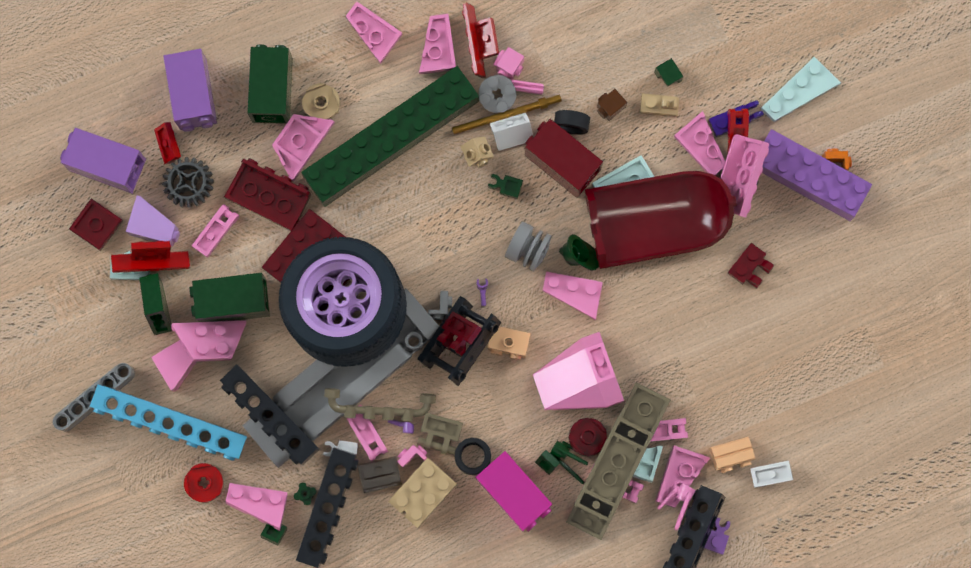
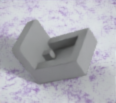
[428,291,452,320]

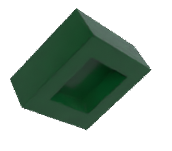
[535,450,560,475]
[260,524,287,546]

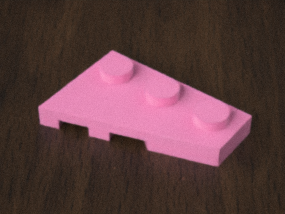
[346,2,402,64]
[419,14,456,75]
[674,111,725,175]
[655,445,710,508]

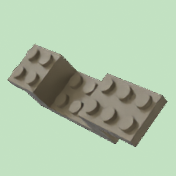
[566,382,671,540]

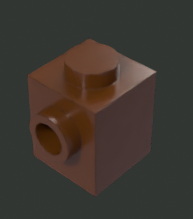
[597,89,627,121]

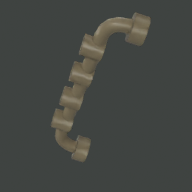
[324,388,436,421]

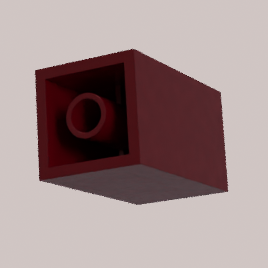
[524,119,603,198]

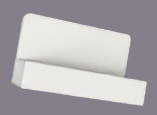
[490,113,533,151]

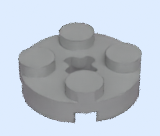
[479,74,517,113]

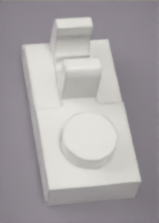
[750,461,793,488]

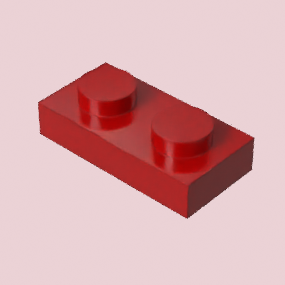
[154,122,181,165]

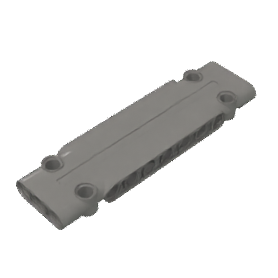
[242,288,439,468]

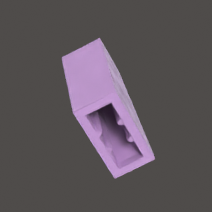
[126,195,180,247]

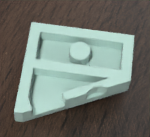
[633,446,663,483]

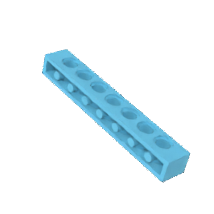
[90,384,247,461]

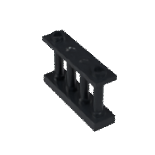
[417,296,502,386]

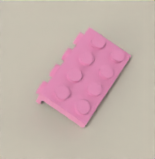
[720,134,769,217]

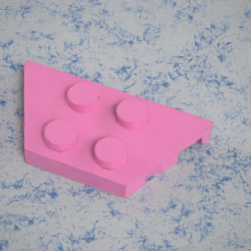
[272,114,335,182]
[171,320,246,362]

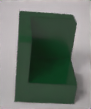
[654,58,684,86]

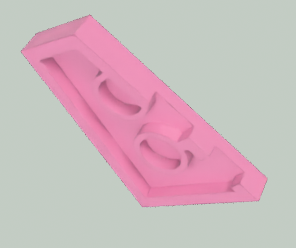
[543,271,603,320]
[226,483,288,531]

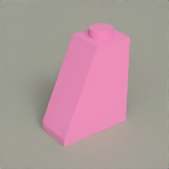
[151,340,197,392]

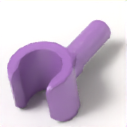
[477,278,488,306]
[388,420,414,434]

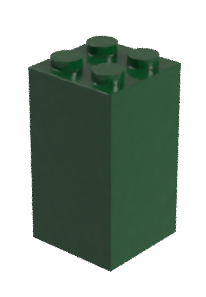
[247,44,293,124]
[189,273,270,322]

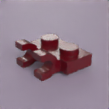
[728,243,774,289]
[437,312,482,356]

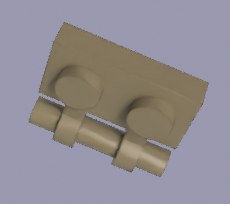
[417,412,463,455]

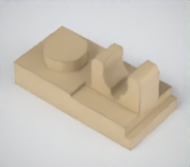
[640,93,679,117]

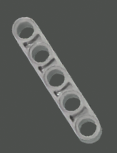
[53,363,135,432]

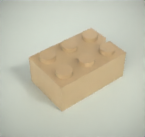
[388,458,457,528]

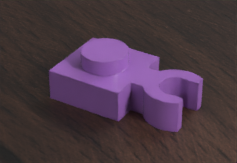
[704,518,730,555]

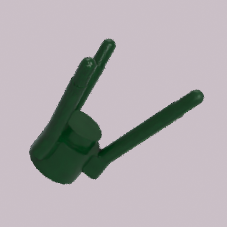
[550,440,588,484]

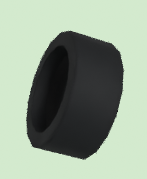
[554,110,590,135]
[454,437,491,475]

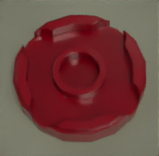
[568,418,607,457]

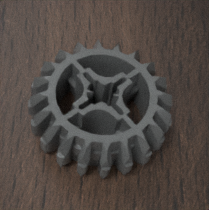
[162,157,214,208]

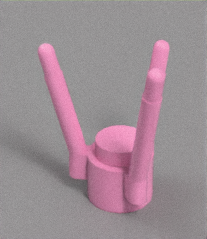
[657,483,696,530]

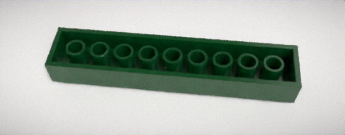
[301,66,479,207]

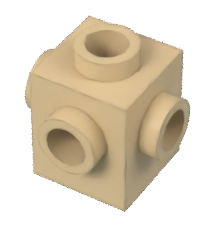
[460,136,494,168]

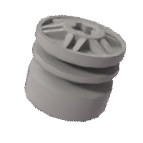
[505,221,552,272]

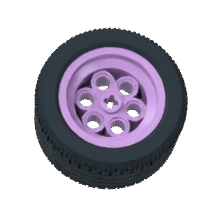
[279,237,407,367]

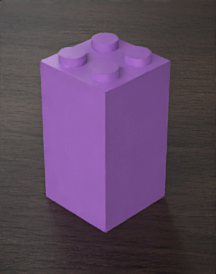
[163,49,218,132]
[60,128,146,194]

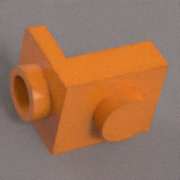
[822,148,852,171]

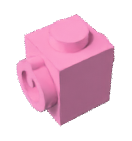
[493,47,524,80]

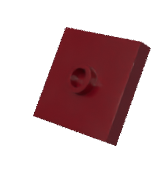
[69,198,123,251]

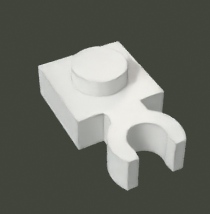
[323,440,359,459]

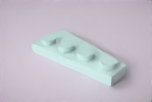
[761,57,841,122]

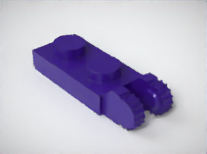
[708,100,764,137]

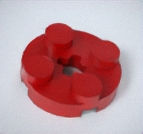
[184,463,224,503]

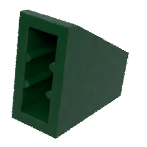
[139,273,173,336]

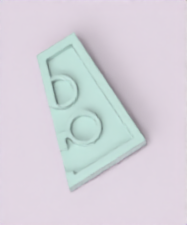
[592,155,654,188]

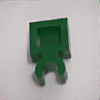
[488,174,523,199]

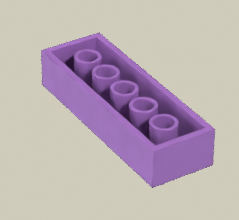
[762,129,872,221]

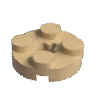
[302,83,340,119]

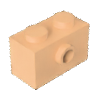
[488,326,531,360]

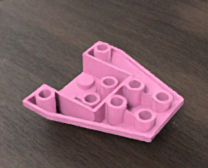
[533,332,625,410]

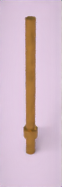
[452,94,562,134]

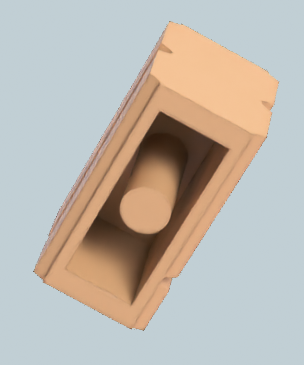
[709,437,755,473]

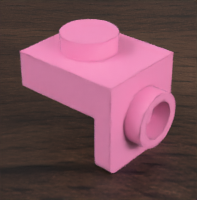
[397,445,427,468]

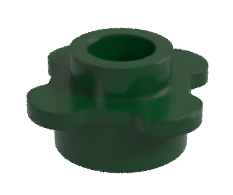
[294,483,317,505]

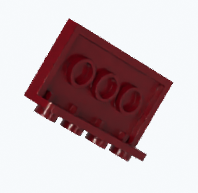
[224,158,312,231]

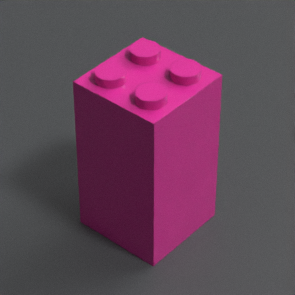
[475,451,553,532]

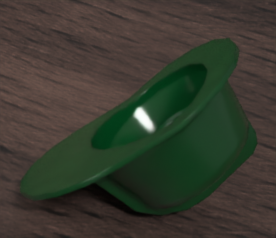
[559,234,599,271]

